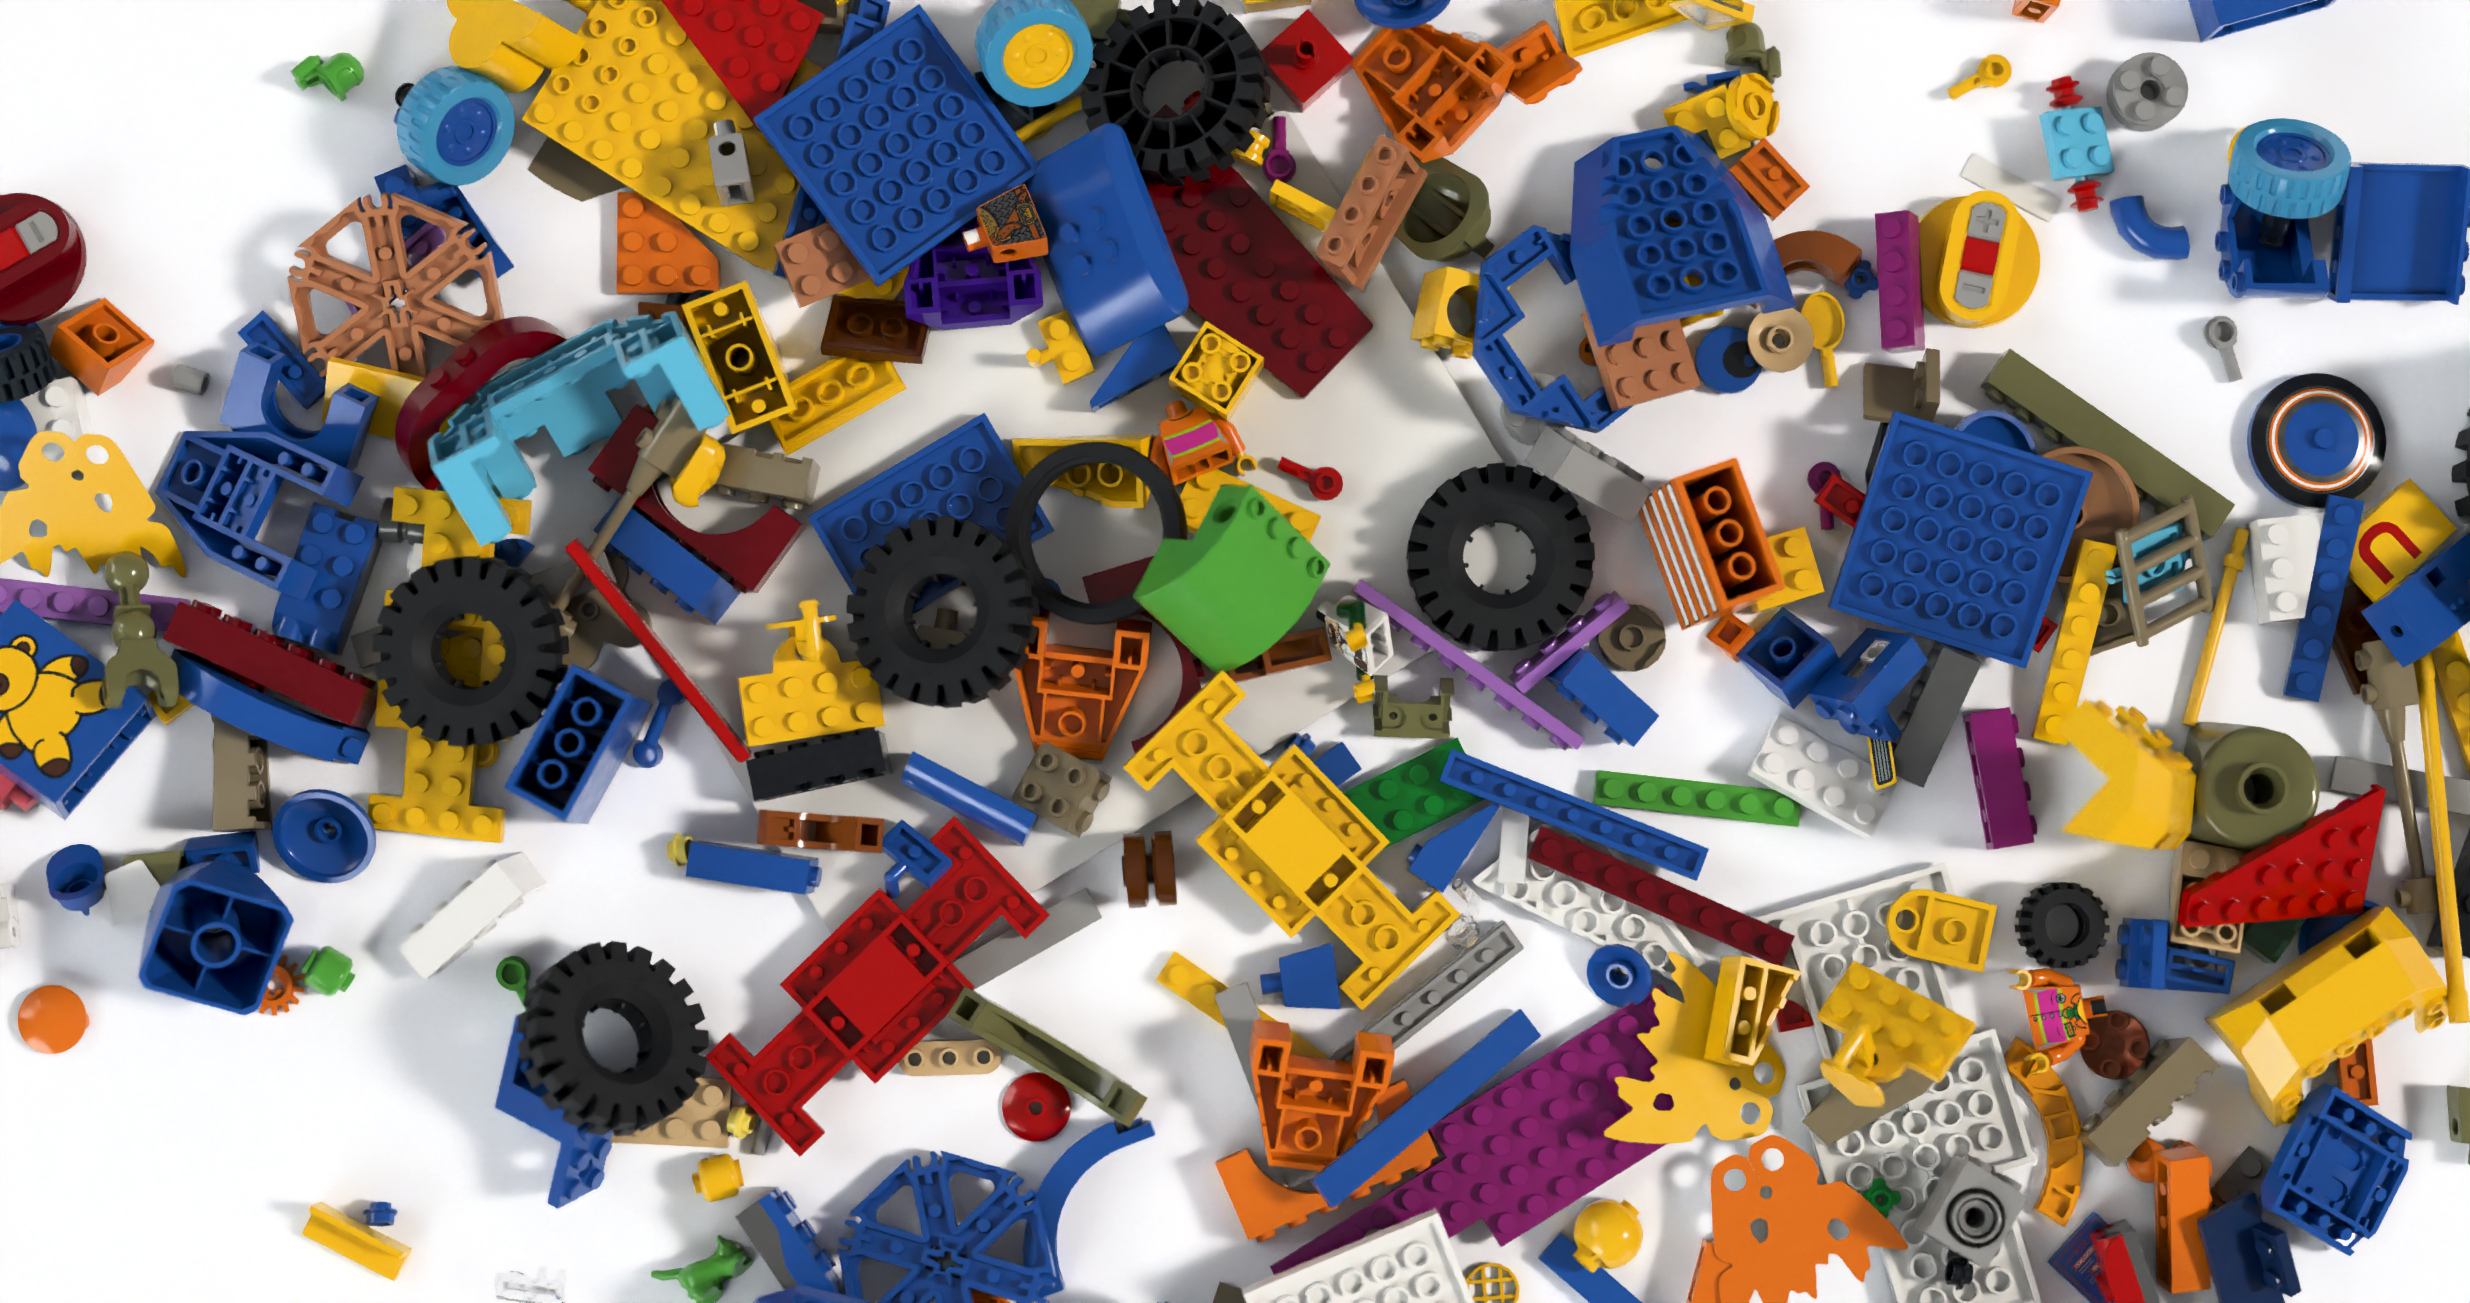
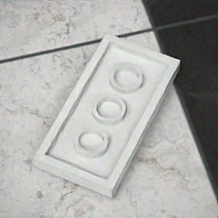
[1747,714,1899,841]

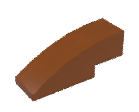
[1225,627,1332,683]

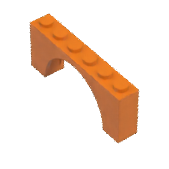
[1215,1078,1439,1243]

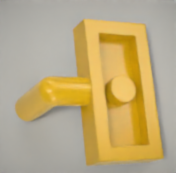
[1026,310,1095,386]

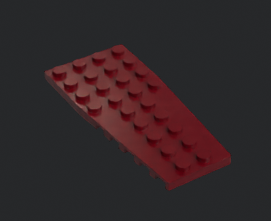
[1145,104,1373,399]

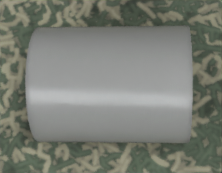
[171,363,210,396]

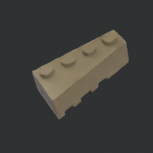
[211,693,272,833]

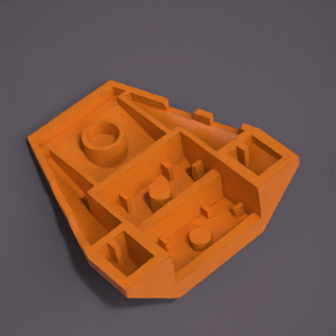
[1352,23,1515,163]

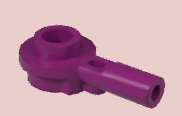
[1262,116,1296,183]
[1807,462,1842,530]

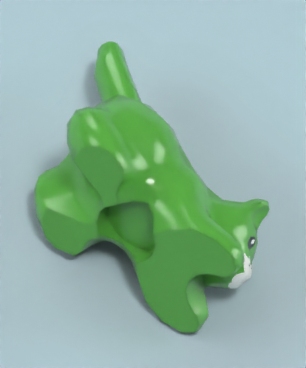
[651,1235,754,1303]

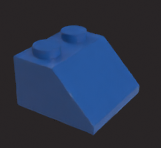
[1736,607,1839,709]

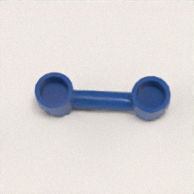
[633,679,687,768]

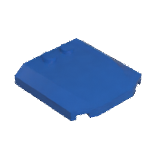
[2260,1082,2412,1256]

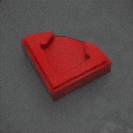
[1775,999,1814,1033]

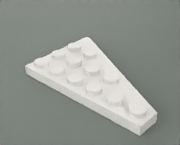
[1471,823,1704,982]

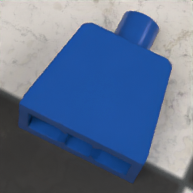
[1260,943,1341,1009]

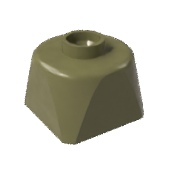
[2183,722,2320,852]

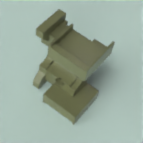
[1373,675,1455,739]

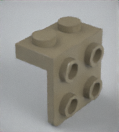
[1012,742,1112,838]

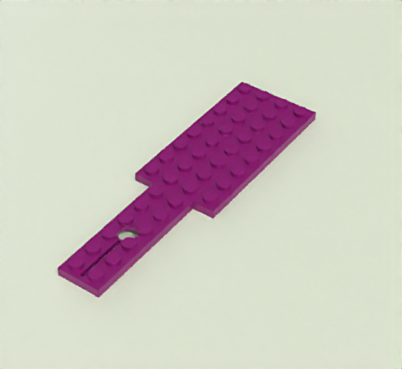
[1269,984,1674,1275]

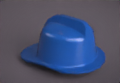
[46,844,105,916]

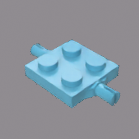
[2105,522,2191,603]

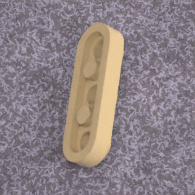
[898,1039,1002,1076]

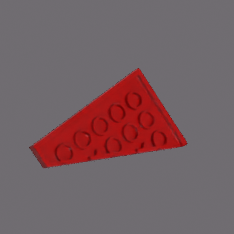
[2177,784,2386,928]

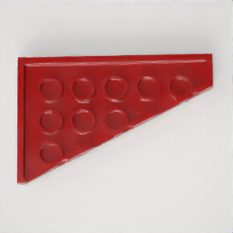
[661,0,825,133]

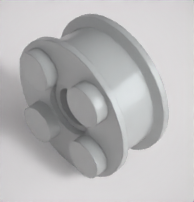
[2106,52,2188,132]

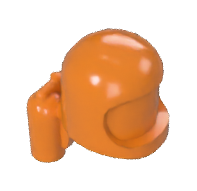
[2126,1137,2199,1183]

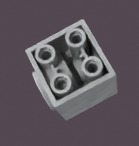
[1912,1154,2029,1270]

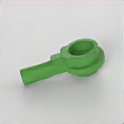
[496,956,531,1010]

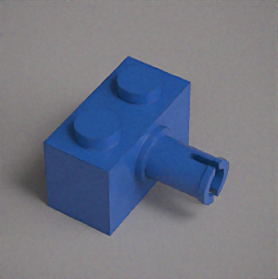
[374,164,458,242]

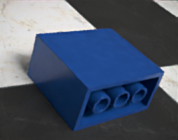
[504,664,654,824]

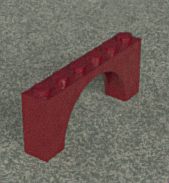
[587,403,806,594]
[1082,556,1205,754]

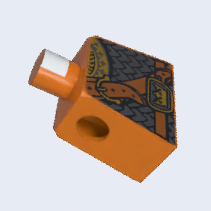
[962,184,1048,263]

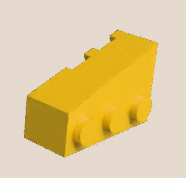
[1704,956,1802,1066]

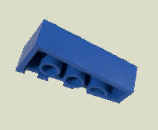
[593,498,740,625]

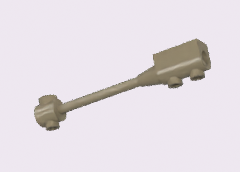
[548,396,707,641]
[2355,640,2439,914]

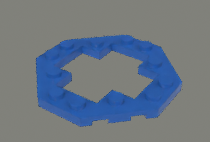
[1472,225,1633,434]

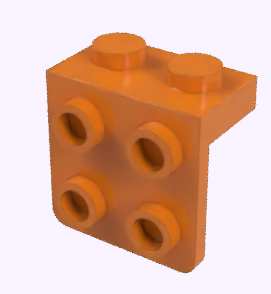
[1497,20,1583,105]

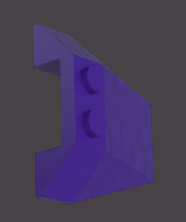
[904,217,1044,330]

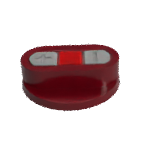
[0,193,87,325]

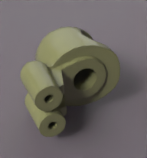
[1724,22,1782,85]

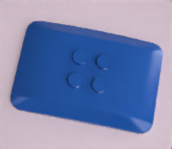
[1024,123,1189,357]

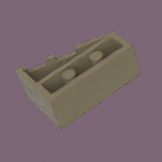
[713,443,820,511]

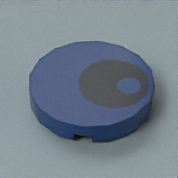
[1695,326,1762,394]

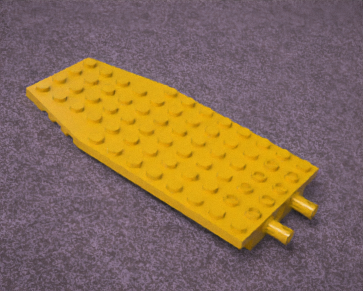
[522,0,911,301]

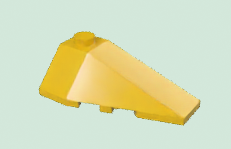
[1012,434,1155,508]

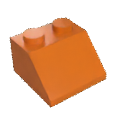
[49,297,155,396]

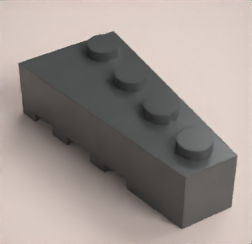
[1891,641,1982,788]

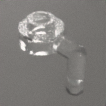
[1444,878,1483,950]

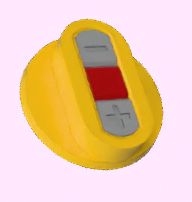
[1919,190,2040,329]

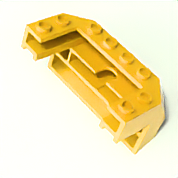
[2057,698,2197,850]
[2204,906,2448,1128]

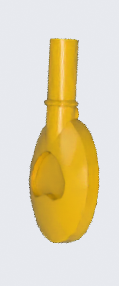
[1801,292,1845,388]

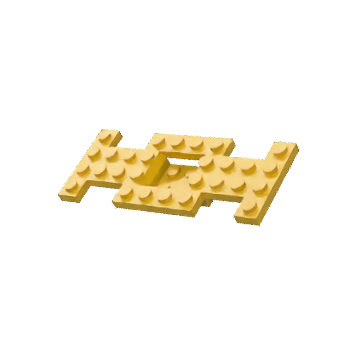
[368,486,532,843]
[1123,669,1461,1011]

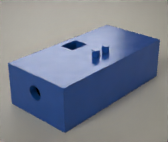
[2361,534,2470,668]

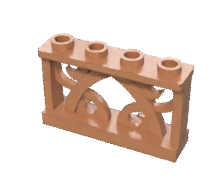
[1314,135,1428,292]

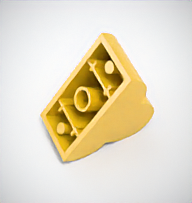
[447,0,586,94]
[681,280,798,435]

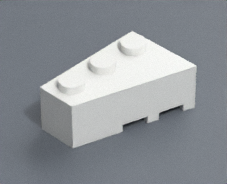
[2245,512,2325,625]

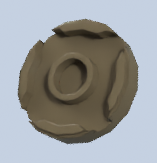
[1597,604,1666,672]

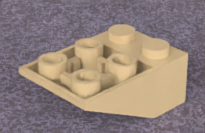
[2169,840,2250,954]

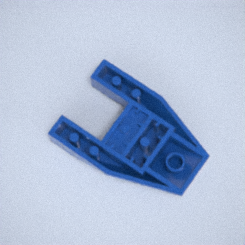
[155,431,364,602]

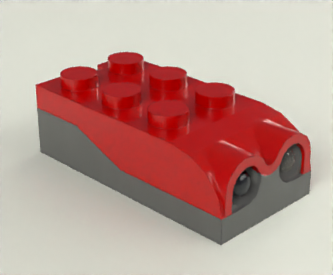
[2089,1219,2161,1303]

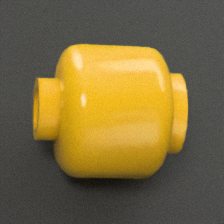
[692,1154,744,1202]

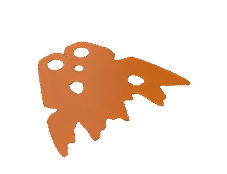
[1711,1135,1908,1303]

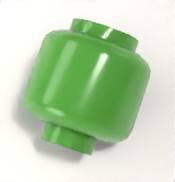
[300,946,355,997]

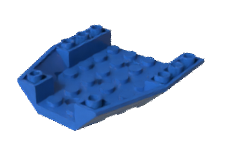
[1570,125,1796,347]

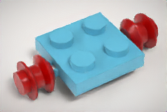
[2039,76,2115,213]

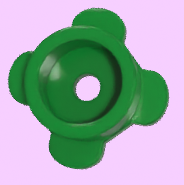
[1861,1178,1901,1218]

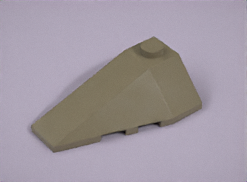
[1802,1060,1935,1145]

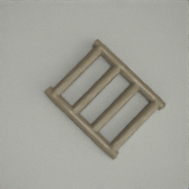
[2115,495,2214,647]

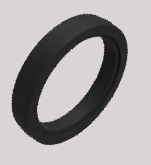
[1005,442,1188,625]

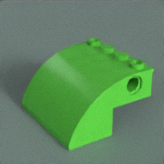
[1133,485,1331,673]

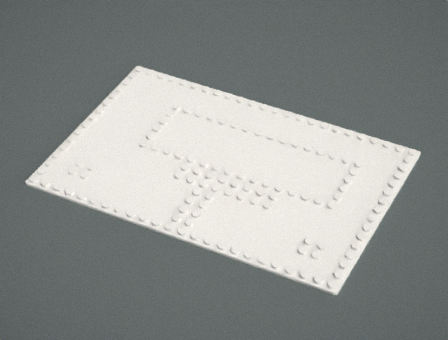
[589,110,1536,934]

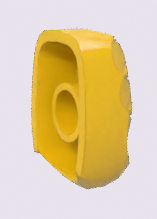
[669,433,726,508]

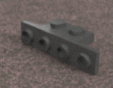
[2209,1145,2272,1216]

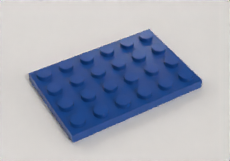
[807,412,1054,614]

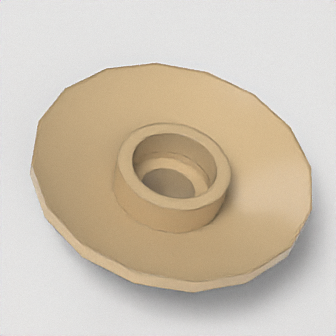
[1747,308,1814,373]

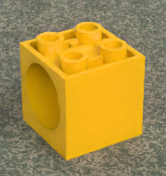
[1410,266,1511,359]
[1169,321,1264,421]

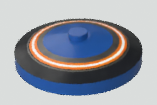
[2247,373,2386,509]

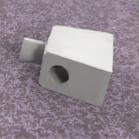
[708,120,756,207]

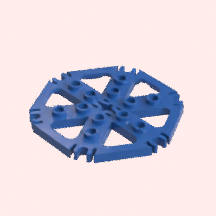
[837,1150,1057,1303]

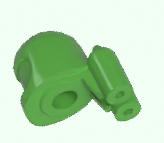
[290,52,364,102]

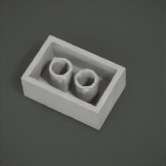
[1525,426,1652,525]

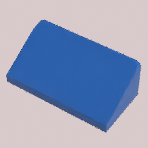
[183,831,260,873]

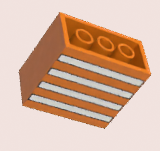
[1638,457,1785,631]

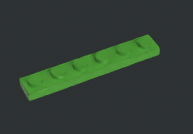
[1593,770,1801,827]

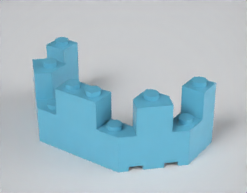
[427,311,730,547]

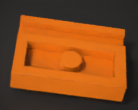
[1729,137,1810,222]

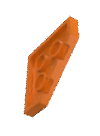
[616,192,720,295]

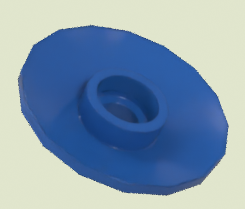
[1586,944,1653,1007]

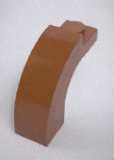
[1749,230,1862,310]
[757,810,884,853]

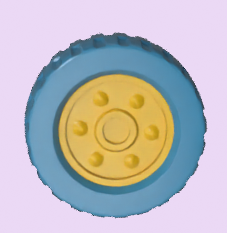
[975,0,1094,107]

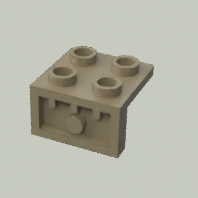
[1863,348,1940,423]

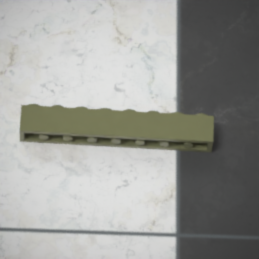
[1980,349,2235,541]

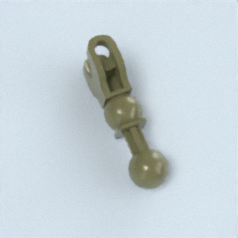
[102,551,179,709]

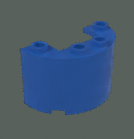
[2215,180,2330,299]

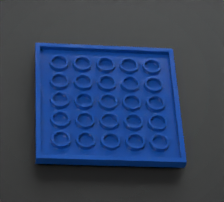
[753,4,1039,288]
[1828,410,2093,669]

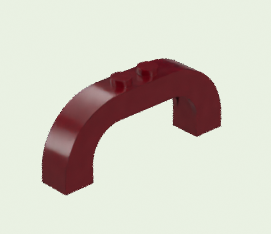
[395,316,568,490]

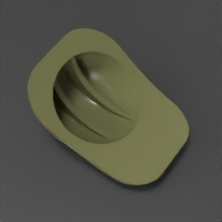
[1394,155,1495,262]

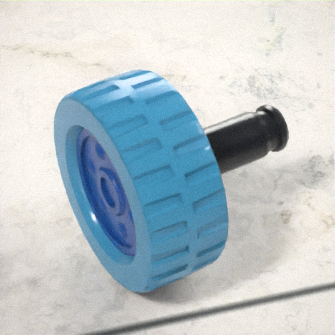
[395,66,515,186]
[2228,118,2351,249]

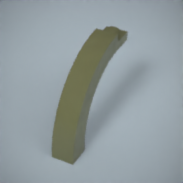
[947,986,1148,1128]

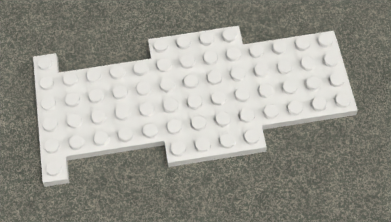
[1754,863,2042,1303]

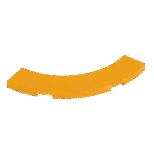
[2004,1036,2085,1227]

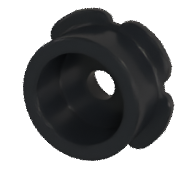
[1945,1256,1974,1290]

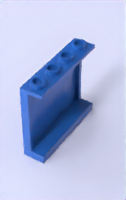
[2327,162,2470,305]

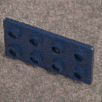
[2197,1190,2302,1303]

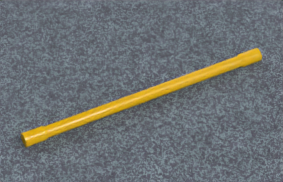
[2413,650,2470,1024]

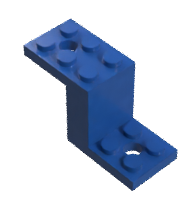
[495,1014,613,1209]

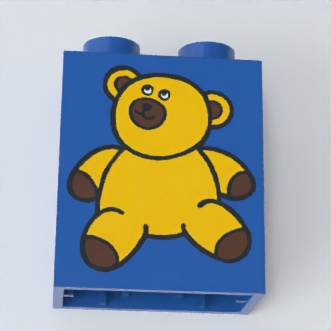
[0,599,157,821]

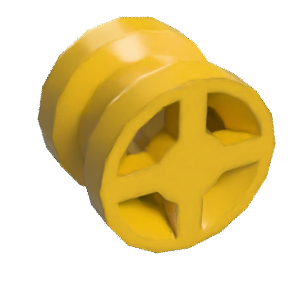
[1230,130,1271,167]

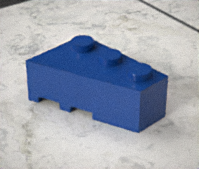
[1544,648,1659,747]

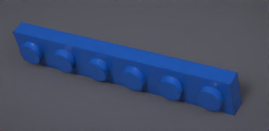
[2282,494,2365,702]

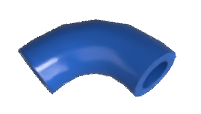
[2109,195,2190,260]

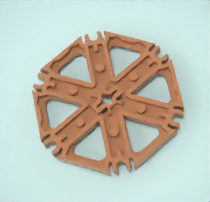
[287,192,504,378]

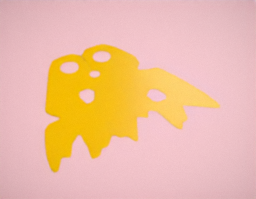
[0,431,186,578]
[1604,951,1786,1144]

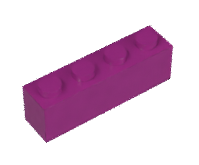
[1875,210,1925,354]
[1962,707,2037,850]

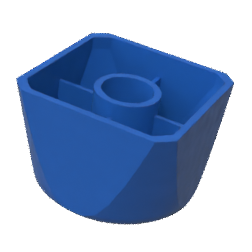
[138,861,294,1016]

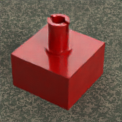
[1260,9,1354,112]

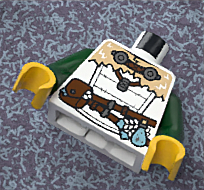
[1316,595,1394,704]

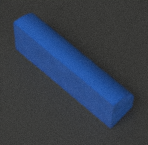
[900,751,1039,847]

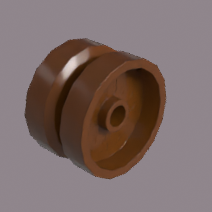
[1121,830,1177,909]

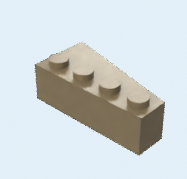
[2077,1037,2221,1167]

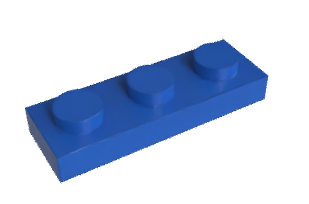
[237,311,326,410]

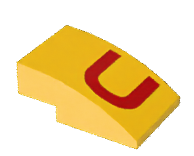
[2348,478,2457,602]

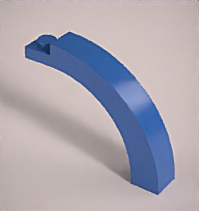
[171,648,371,765]
[1023,1117,1156,1298]

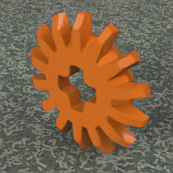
[258,955,305,1016]

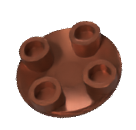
[2080,1010,2150,1080]

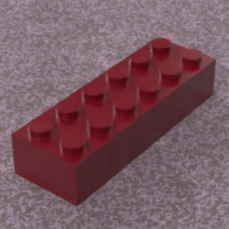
[162,599,378,729]

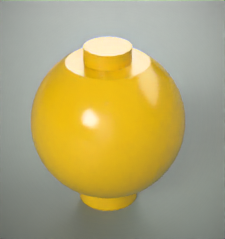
[1572,1199,1643,1274]

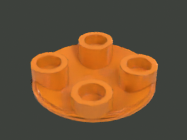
[18,985,90,1054]

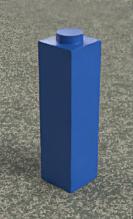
[686,840,822,895]

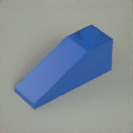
[430,186,515,280]
[1090,324,1182,412]
[1406,803,1500,893]

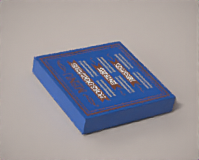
[2047,1212,2109,1303]

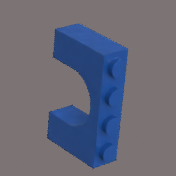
[219,341,379,471]

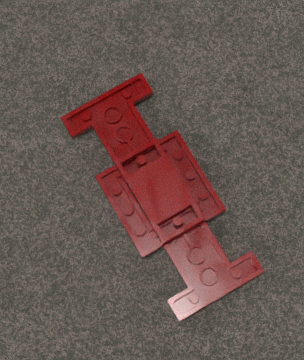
[705,816,1050,1157]

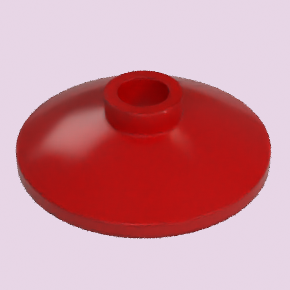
[1002,1072,1071,1142]

